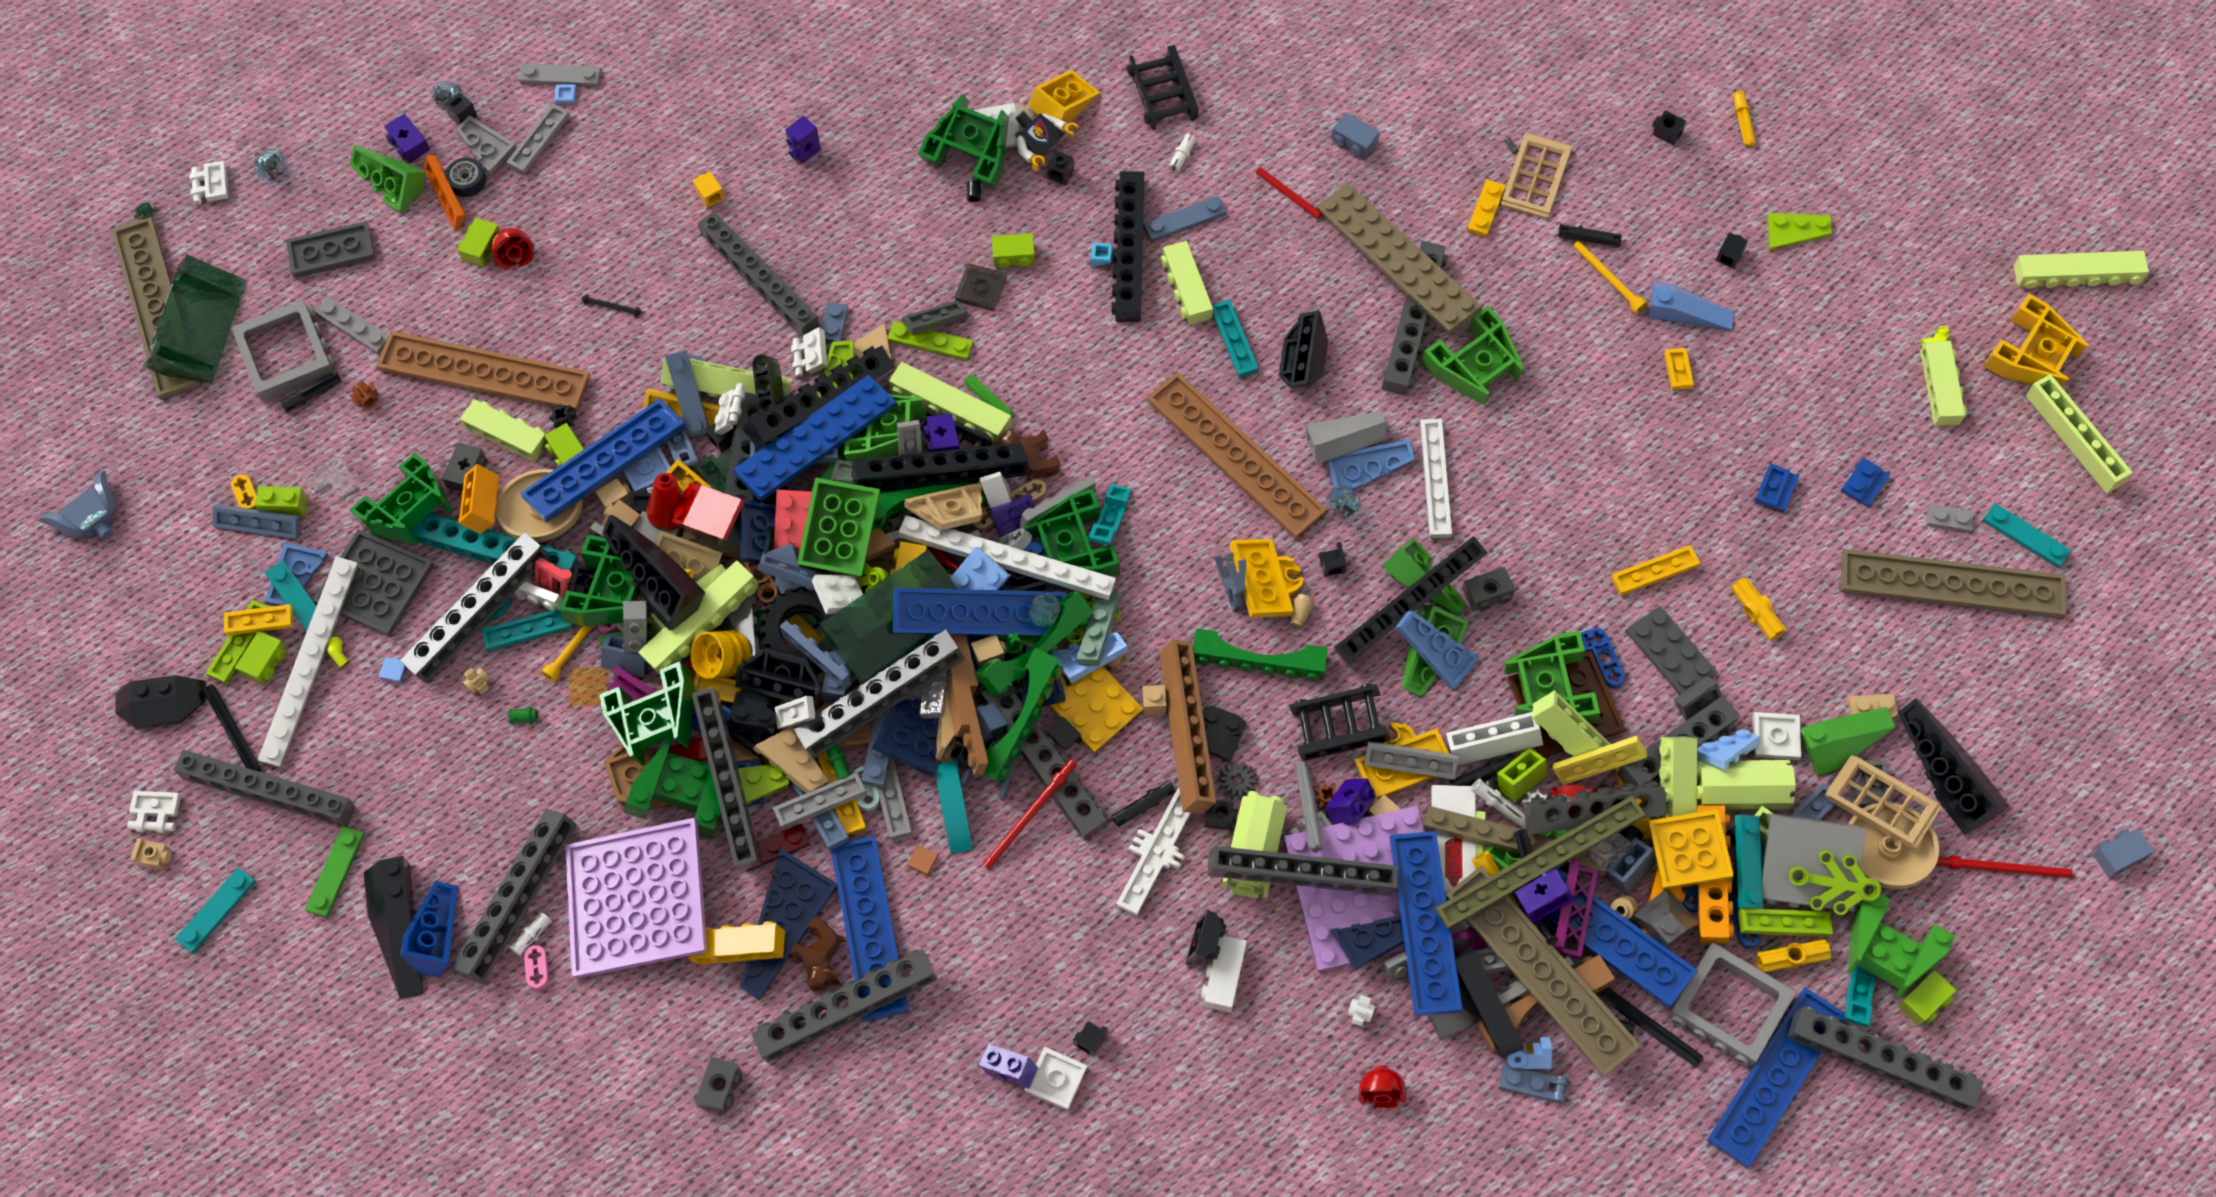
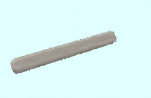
[1295,761,1323,853]

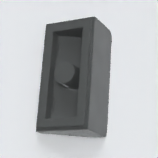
[1674,676,1721,721]

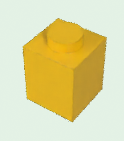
[692,171,725,208]

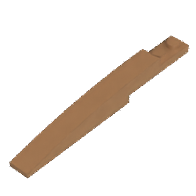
[942,574,988,775]

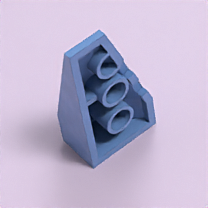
[1648,281,1734,331]

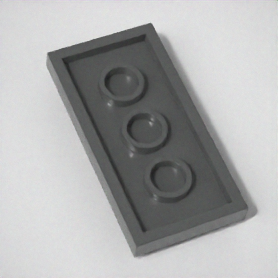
[286,221,376,278]
[1625,606,1718,695]

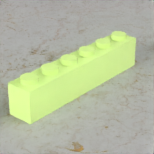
[2013,251,2149,289]
[660,358,793,397]
[889,362,1012,444]
[2026,374,2133,494]
[638,560,760,676]

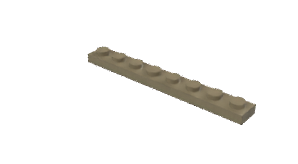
[1423,806,1610,876]

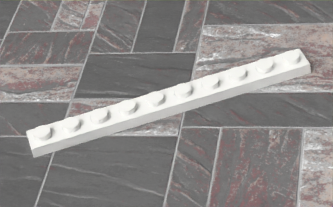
[898,515,1116,600]
[258,556,358,768]

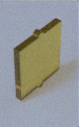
[569,666,606,707]

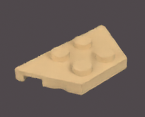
[904,482,982,530]

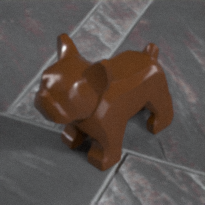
[1001,429,1061,480]
[790,917,846,992]

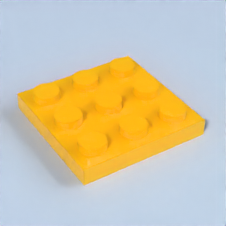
[1048,666,1143,753]
[1648,809,1734,890]

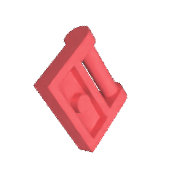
[535,558,572,599]

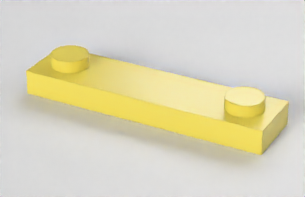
[1553,736,1647,785]

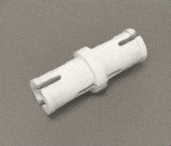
[1168,134,1197,173]
[509,912,552,957]

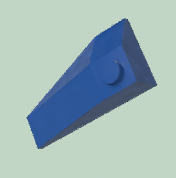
[401,881,458,978]

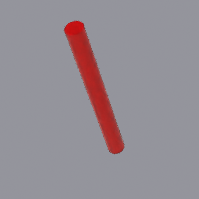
[1256,167,1322,220]

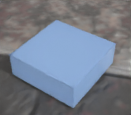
[554,85,577,104]
[379,657,407,683]

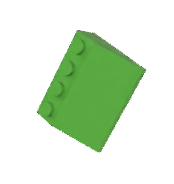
[797,477,880,577]

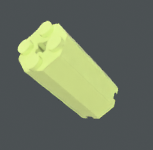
[1697,760,1796,810]
[1222,791,1287,899]

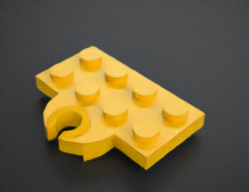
[1229,539,1304,618]
[1354,723,1449,799]

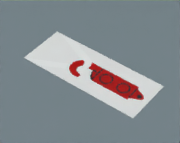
[1432,785,1476,892]

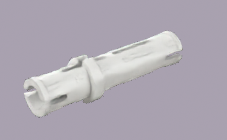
[1471,779,1526,829]

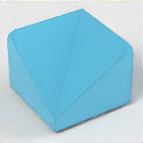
[1090,242,1114,267]

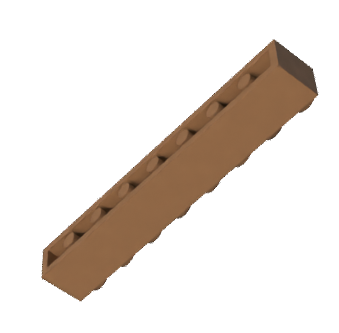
[1160,639,1216,814]

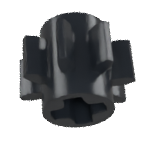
[549,403,577,428]

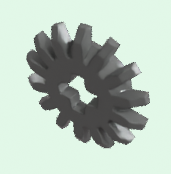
[1217,761,1258,800]

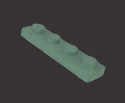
[1076,592,1121,666]

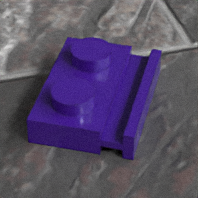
[989,494,1035,538]

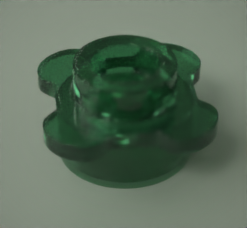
[134,202,158,219]

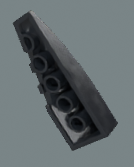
[602,515,706,631]
[1898,698,2010,835]
[363,856,424,999]

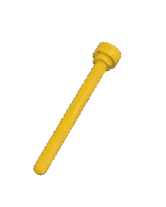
[1574,241,1649,315]
[541,626,594,682]

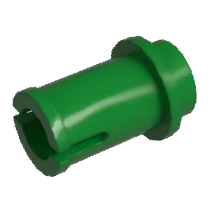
[508,707,538,724]

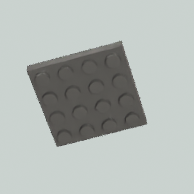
[312,529,435,637]

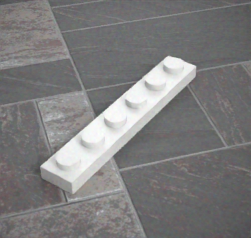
[1420,419,1452,538]

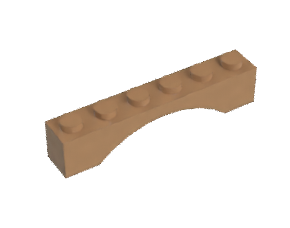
[1477,955,1615,1053]

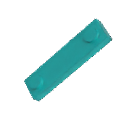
[1212,300,1259,378]
[1982,503,2071,569]
[264,561,317,632]
[481,609,574,652]
[1735,815,1763,909]
[175,867,257,954]

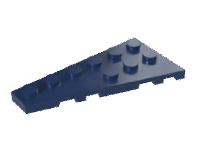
[872,642,940,778]
[740,848,838,1001]

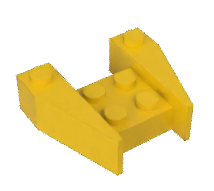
[1983,294,2088,387]

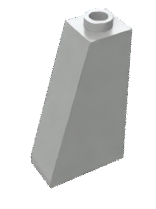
[1306,411,1389,464]

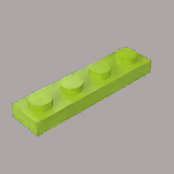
[887,321,974,361]
[206,599,269,685]
[1738,908,1833,937]

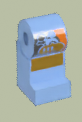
[1507,1037,1552,1069]

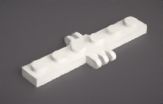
[1116,787,1191,916]

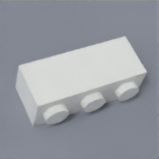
[1200,936,1247,1013]

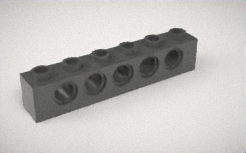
[1617,695,1740,786]
[1523,781,1667,835]

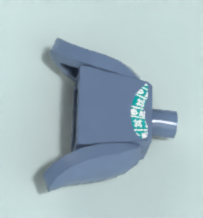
[39,471,116,540]

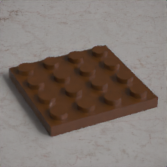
[1507,651,1625,758]

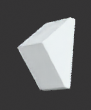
[980,472,1011,508]

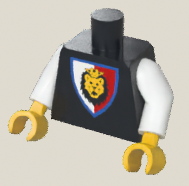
[1015,110,1078,171]

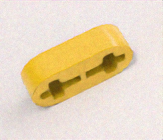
[231,474,257,510]

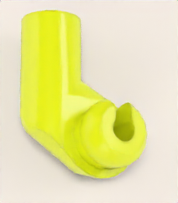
[1921,326,1950,348]
[327,636,348,667]

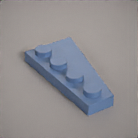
[1326,439,1415,498]
[1395,611,1480,689]

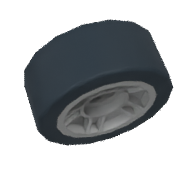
[445,157,487,197]

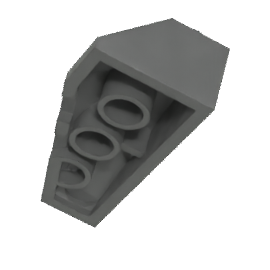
[718,593,759,657]

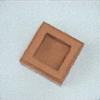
[907,845,938,876]

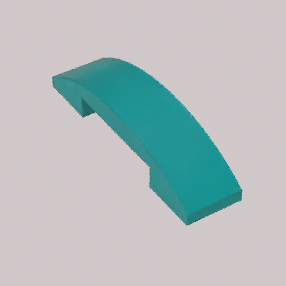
[1088,484,1131,545]
[935,761,973,854]
[1844,965,1876,1028]

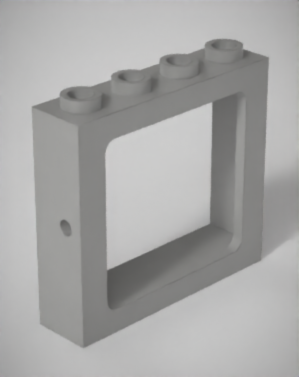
[231,299,335,403]
[1668,942,1796,1067]

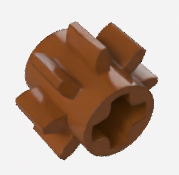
[350,382,379,408]
[1314,783,1336,811]

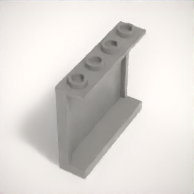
[1762,813,1866,915]

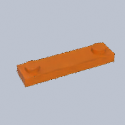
[424,155,466,230]

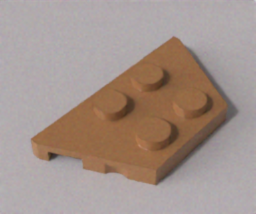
[604,744,668,807]

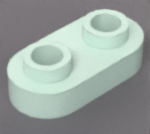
[853,767,880,812]

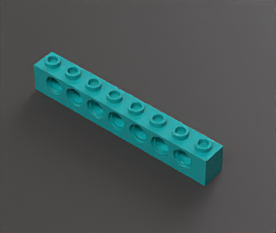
[410,512,580,587]

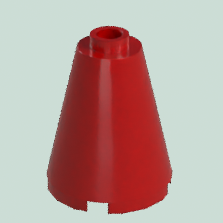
[646,473,684,530]

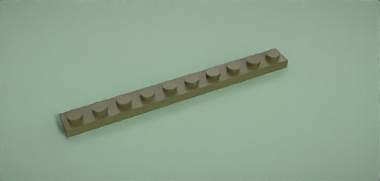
[1435,796,1646,930]

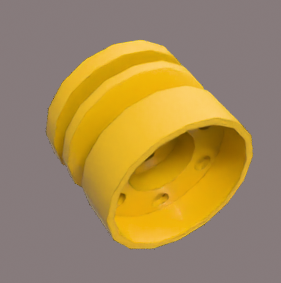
[690,630,751,679]

